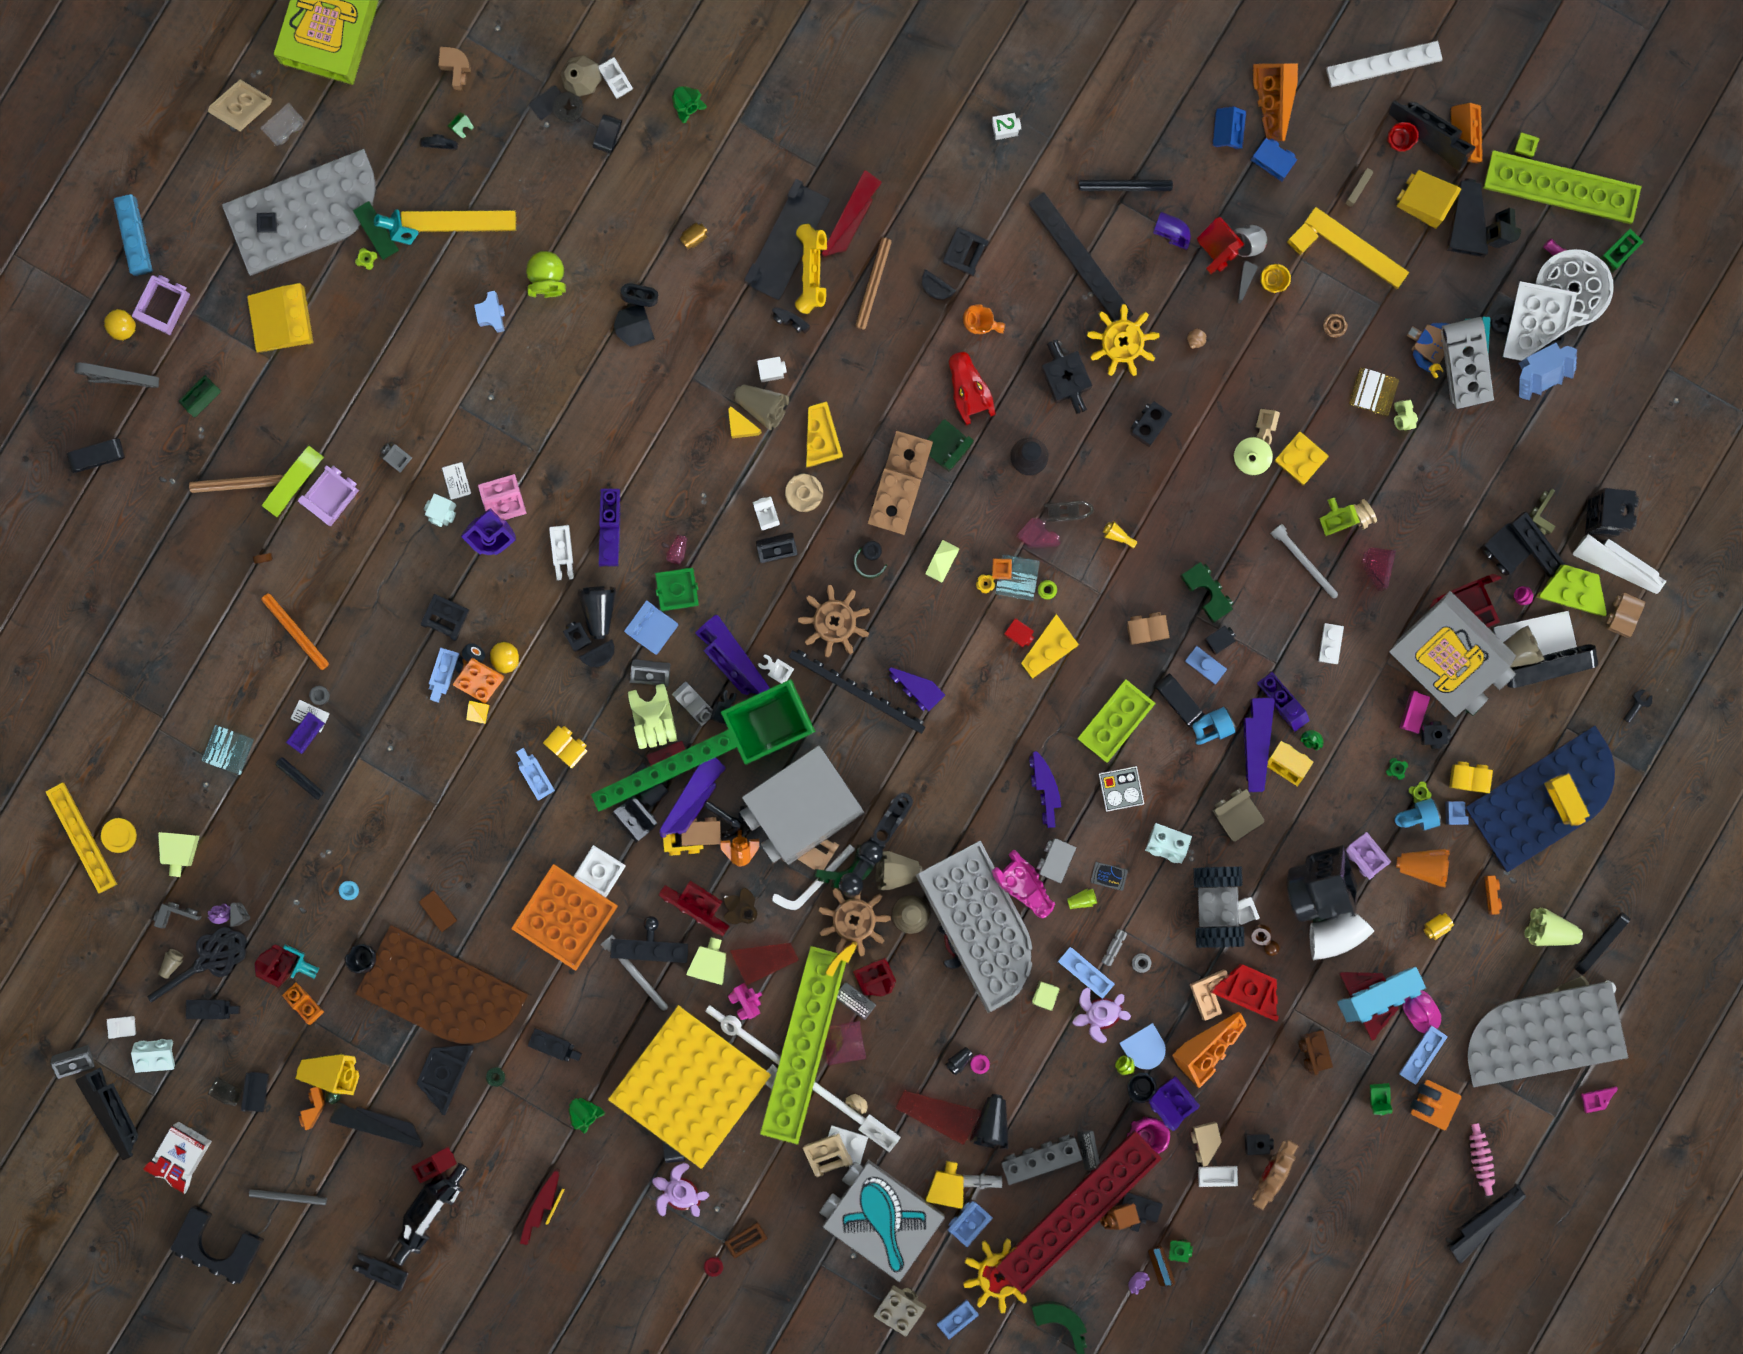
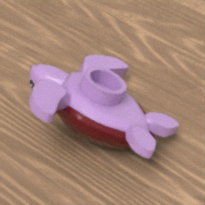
[1073,988,1131,1043]
[652,1163,709,1217]

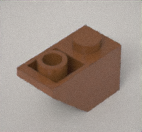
[1100,1204,1140,1230]

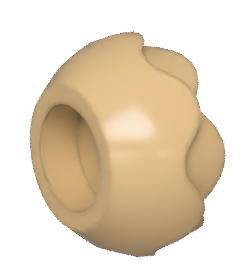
[845,1094,868,1115]

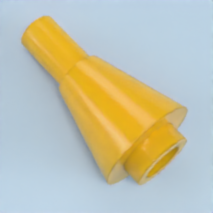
[1103,521,1137,548]

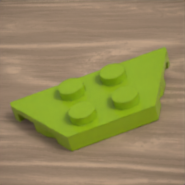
[1536,565,1607,616]

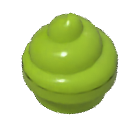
[1115,1056,1135,1075]

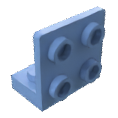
[624,601,678,655]

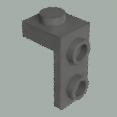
[153,902,202,928]

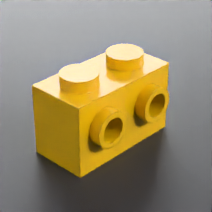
[1267,741,1313,786]

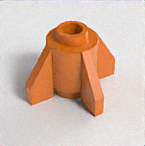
[721,830,760,866]

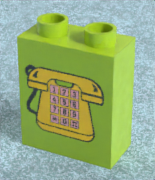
[274,0,379,85]

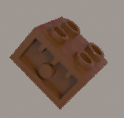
[1298,1030,1333,1075]

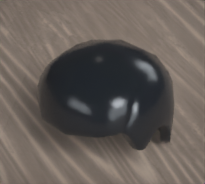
[345,944,376,973]
[1127,1073,1157,1103]

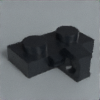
[1121,1192,1163,1232]

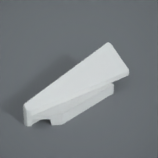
[1573,534,1666,594]

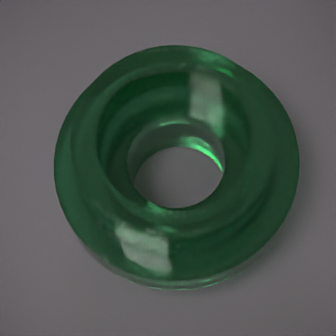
[486,1067,505,1087]

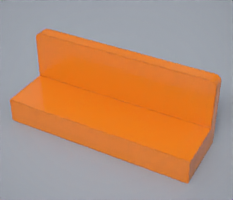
[1451,103,1482,163]

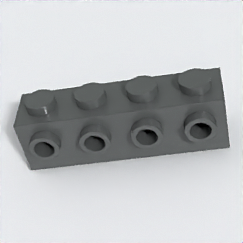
[1001,1135,1082,1185]

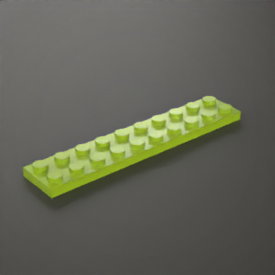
[760,946,846,1144]

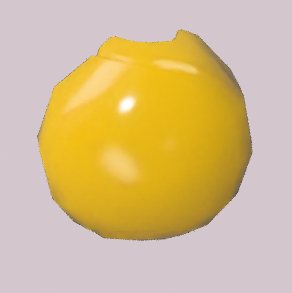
[1260,264,1291,293]
[104,309,136,340]
[490,642,519,673]

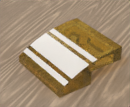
[1349,368,1399,416]

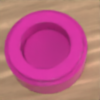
[970,1054,990,1074]

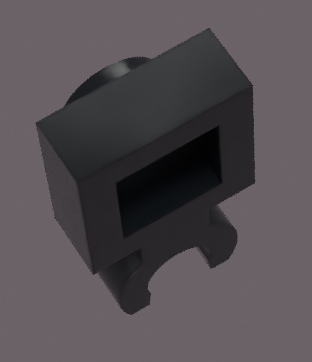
[710,690,737,726]

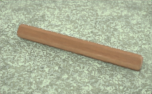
[856,238,891,329]
[189,475,283,493]

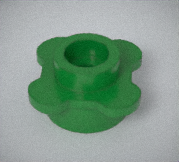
[1386,758,1408,780]

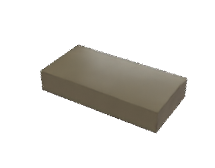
[1345,168,1373,207]

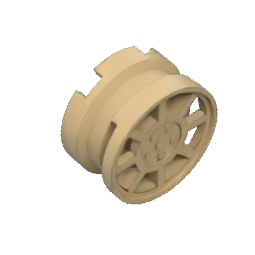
[1354,499,1377,530]

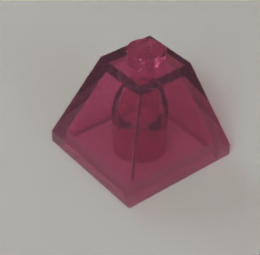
[1362,548,1396,591]
[825,1020,866,1065]

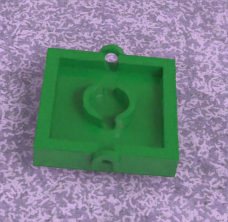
[655,568,699,612]

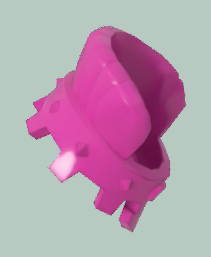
[1127,1117,1170,1154]

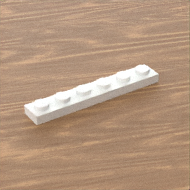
[1326,41,1442,87]

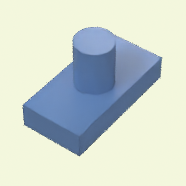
[1185,646,1227,684]

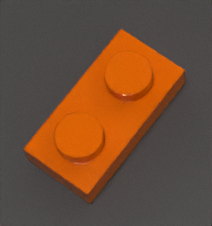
[1484,875,1502,915]

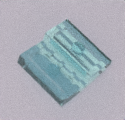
[995,554,1040,601]
[201,725,254,775]

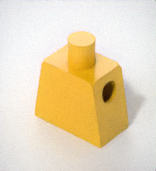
[926,1161,963,1209]

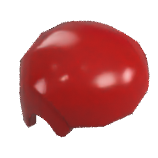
[1387,122,1418,152]

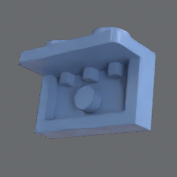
[948,1201,993,1247]

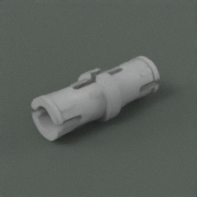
[963,1174,1002,1189]

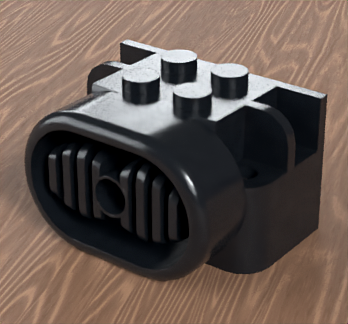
[1287,845,1357,922]

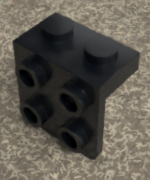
[1480,523,1531,576]

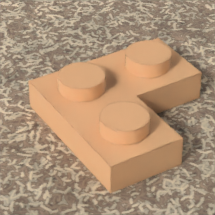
[1190,969,1228,1021]

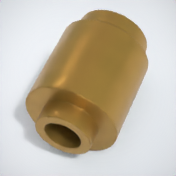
[679,223,708,250]

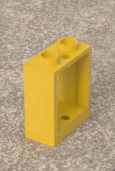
[1544,774,1590,826]

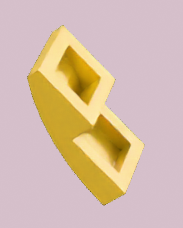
[826,942,857,977]

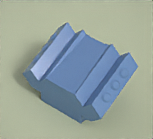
[1519,343,1577,401]

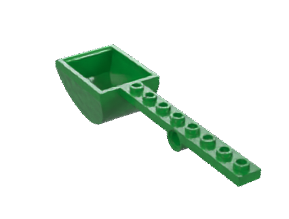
[591,679,816,812]

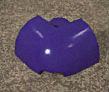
[1153,212,1191,250]
[461,508,516,555]

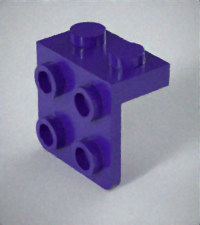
[1149,1076,1200,1131]

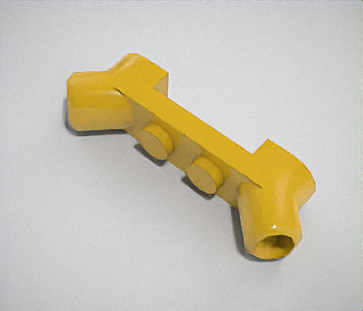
[795,224,827,314]

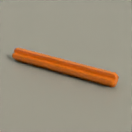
[261,593,329,670]

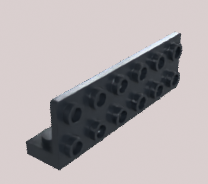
[744,179,830,300]

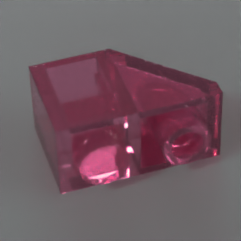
[1017,517,1061,549]

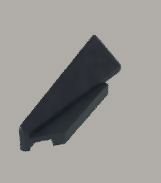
[1389,101,1476,171]
[329,1102,424,1148]
[1447,1184,1526,1263]

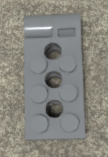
[1441,317,1494,409]

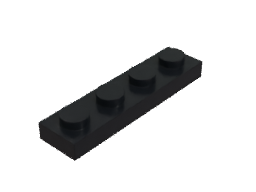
[1510,512,1566,578]

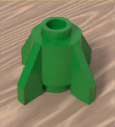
[672,86,707,123]
[568,1098,605,1134]

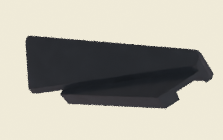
[76,1067,138,1160]

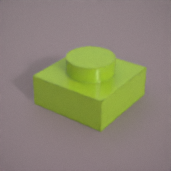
[1514,132,1540,158]

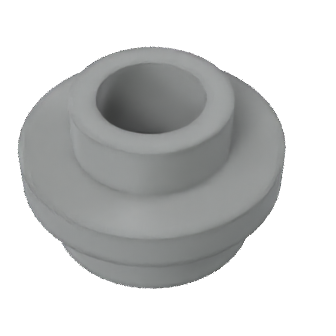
[1132,953,1151,973]

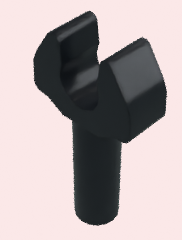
[1623,689,1653,723]

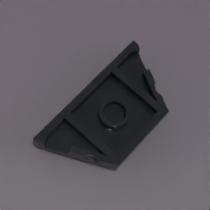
[416,1045,475,1115]

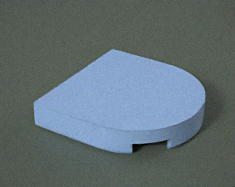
[1120,1023,1165,1069]

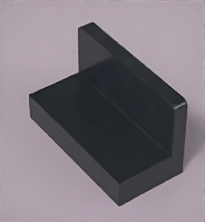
[241,1071,270,1112]

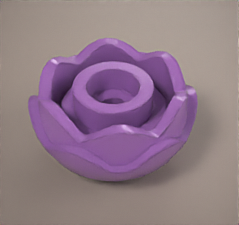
[208,904,231,924]
[1128,1272,1149,1294]

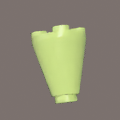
[1525,908,1583,946]

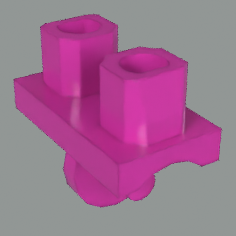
[728,983,762,1020]

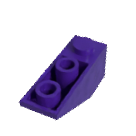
[889,667,945,712]
[1257,672,1310,732]

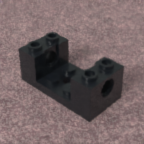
[1585,488,1639,537]

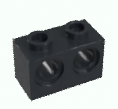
[1130,401,1172,447]

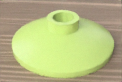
[1234,437,1273,475]

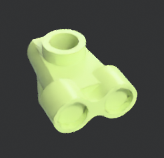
[1394,399,1418,430]

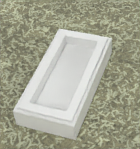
[1198,1166,1238,1187]

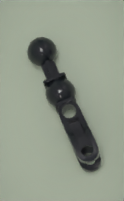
[839,793,913,897]

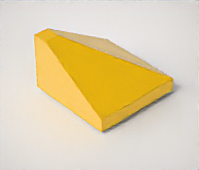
[466,701,489,724]

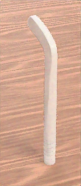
[773,845,855,910]

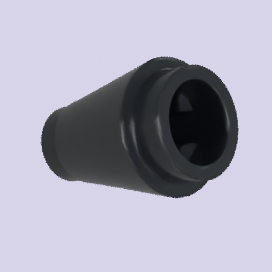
[945,1047,973,1076]

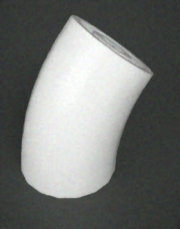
[1310,913,1374,960]

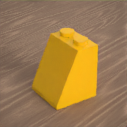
[1397,170,1461,229]

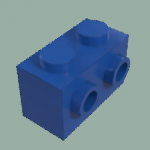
[1251,138,1297,182]

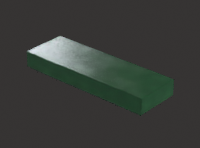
[352,201,399,260]

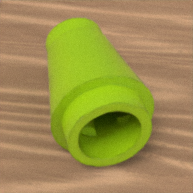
[1067,888,1097,909]

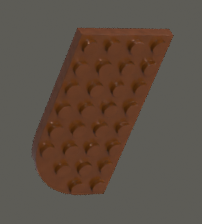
[356,925,529,1044]

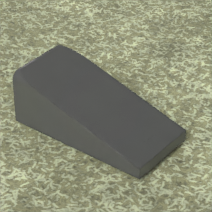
[1237,260,1258,304]

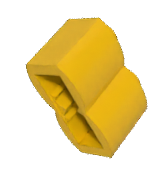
[543,726,588,769]
[1449,761,1493,793]

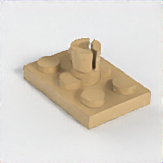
[208,80,272,131]

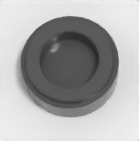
[309,686,330,705]

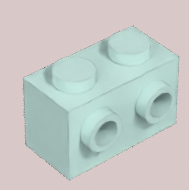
[424,494,457,527]
[1145,823,1192,863]

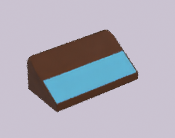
[1148,1245,1175,1286]

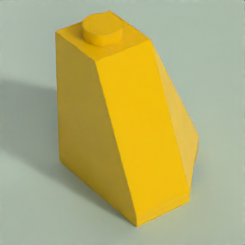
[295,1054,359,1095]

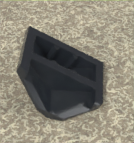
[614,305,655,347]

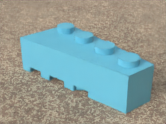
[1337,967,1426,1023]

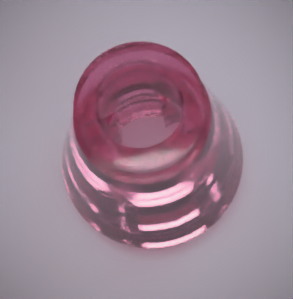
[666,535,688,565]

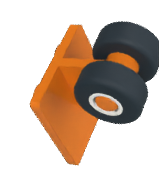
[453,643,504,703]
[1410,1080,1461,1130]

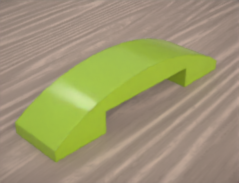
[262,446,324,517]

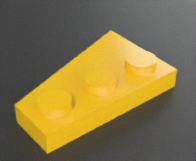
[806,402,843,468]
[1021,614,1079,679]

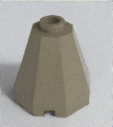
[560,55,602,97]
[875,851,922,890]

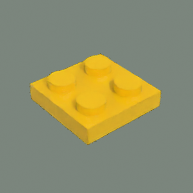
[1274,432,1329,485]

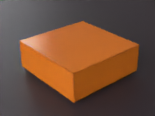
[992,559,1012,579]

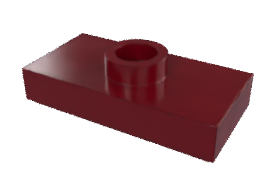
[646,741,686,766]

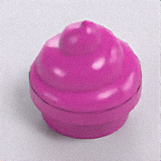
[1514,586,1533,605]

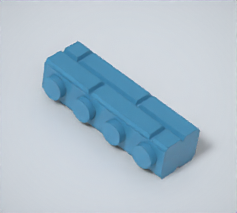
[114,194,153,276]

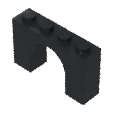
[170,1205,264,1284]

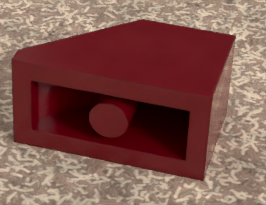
[411,1147,457,1184]

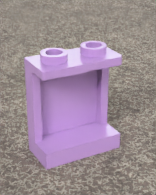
[298,465,359,526]

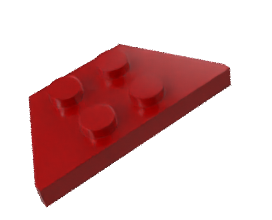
[1210,964,1278,1022]

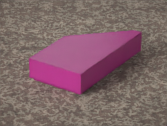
[1581,1086,1618,1113]

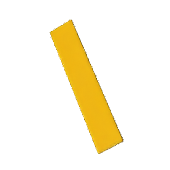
[545,1189,565,1225]

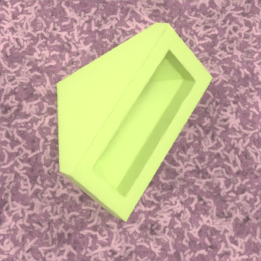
[925,540,959,582]

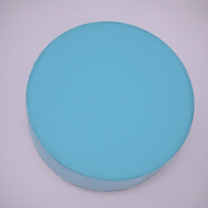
[339,881,359,900]

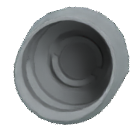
[1233,225,1267,257]

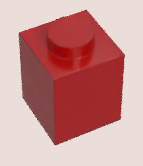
[1004,618,1035,648]

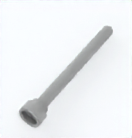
[1270,524,1338,598]
[601,935,668,1011]

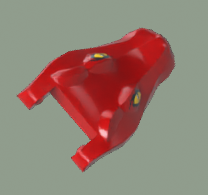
[949,352,996,426]

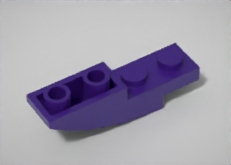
[599,489,620,566]
[1029,751,1061,828]

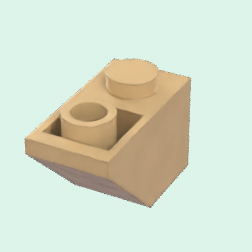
[1190,1122,1221,1166]

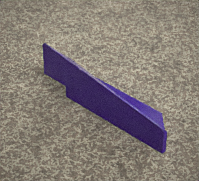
[695,615,770,695]
[1243,698,1275,792]
[660,757,726,838]

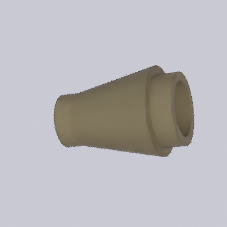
[158,949,184,979]

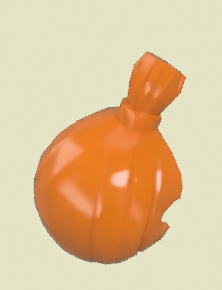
[963,304,1005,334]

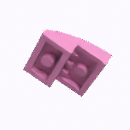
[478,474,527,520]

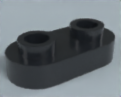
[620,283,658,307]

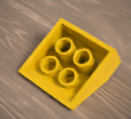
[247,283,313,352]

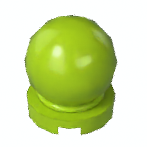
[526,251,566,298]

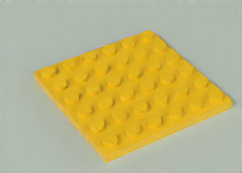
[608,1005,771,1169]

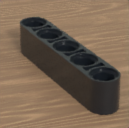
[1507,644,1599,688]

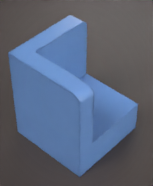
[1445,801,1469,825]

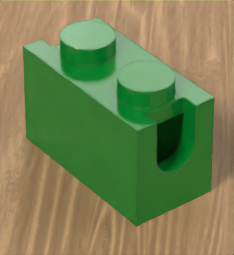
[1600,229,1644,273]

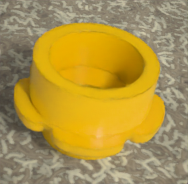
[976,575,995,593]

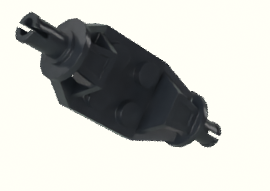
[392,1162,469,1266]

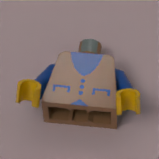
[1406,323,1449,378]

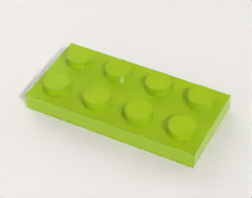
[1077,679,1156,763]

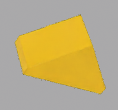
[728,407,761,438]

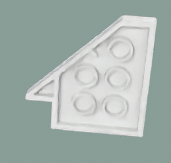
[1503,281,1589,361]

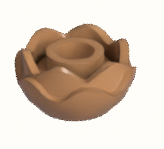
[1323,314,1348,337]

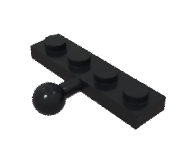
[610,916,689,963]

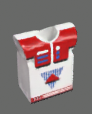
[143,1122,212,1194]

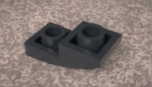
[772,307,810,334]

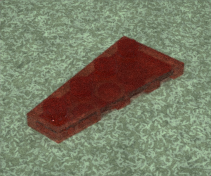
[895,1091,982,1145]

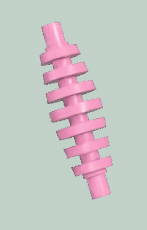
[1470,1123,1495,1196]

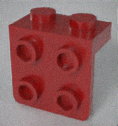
[1197,217,1244,274]

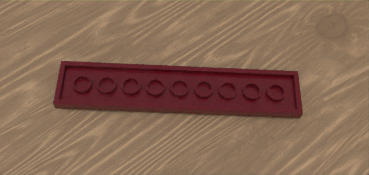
[995,1130,1162,1295]

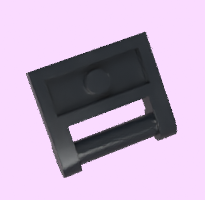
[943,227,989,277]
[421,594,470,641]

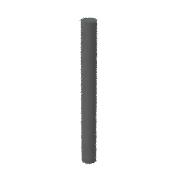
[249,1189,327,1205]

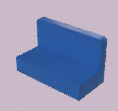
[1213,107,1246,149]

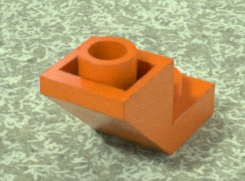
[299,1087,326,1130]

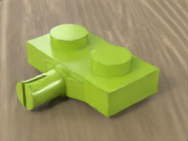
[1319,498,1360,536]

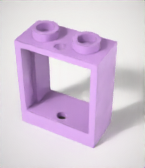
[132,275,190,335]

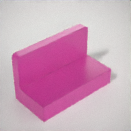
[1399,690,1430,734]

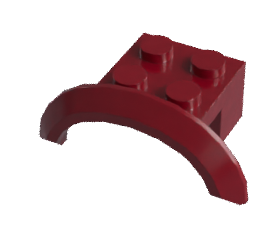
[1430,574,1502,627]

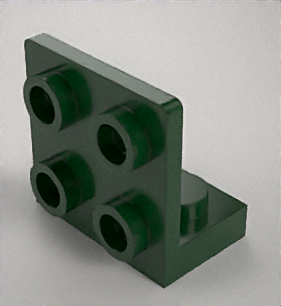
[927,419,974,472]

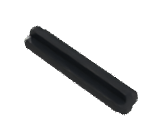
[275,757,324,800]

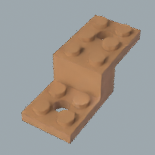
[868,431,933,535]

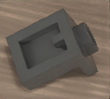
[379,441,412,473]

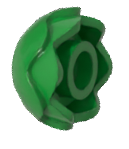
[1300,730,1324,751]

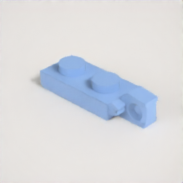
[429,648,459,702]
[517,748,555,800]

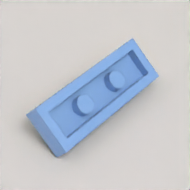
[1058,947,1115,999]
[1399,1025,1448,1085]

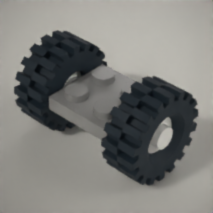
[1193,867,1245,948]

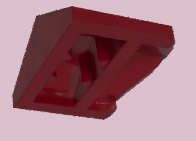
[254,944,298,988]
[853,958,896,997]

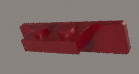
[658,881,730,936]

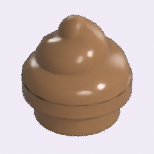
[1187,329,1206,349]

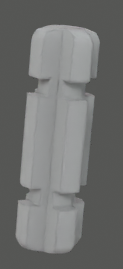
[1102,929,1127,966]

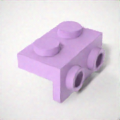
[1345,832,1391,879]

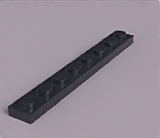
[1028,192,1134,321]
[789,649,926,734]

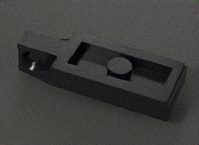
[186,999,241,1019]
[528,1028,582,1062]

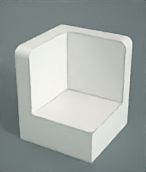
[1238,897,1260,925]
[107,1016,136,1039]

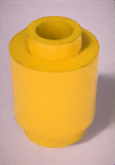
[1424,913,1454,940]

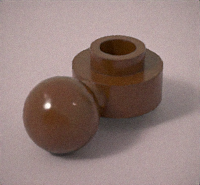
[1252,925,1280,956]

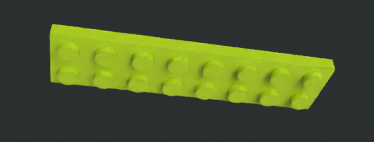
[1483,150,1642,224]

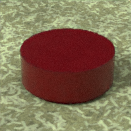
[704,1257,724,1277]

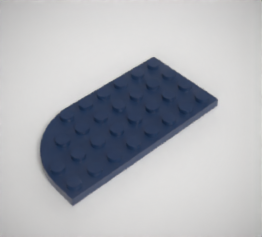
[1465,726,1615,872]

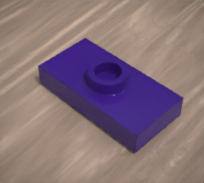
[286,712,325,754]

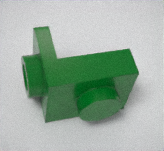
[1370,1083,1392,1115]
[1169,1239,1193,1262]

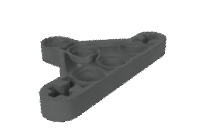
[74,362,159,388]

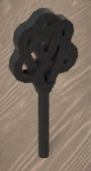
[147,927,247,1003]

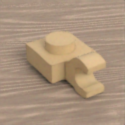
[1256,409,1280,445]

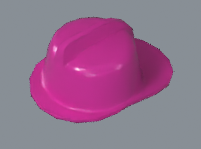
[1402,990,1441,1033]

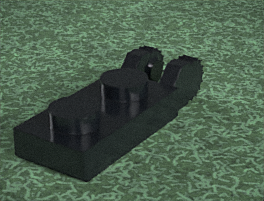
[352,1253,409,1291]

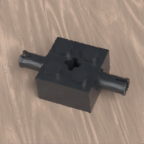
[1041,339,1092,414]

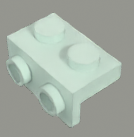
[131,1039,175,1073]

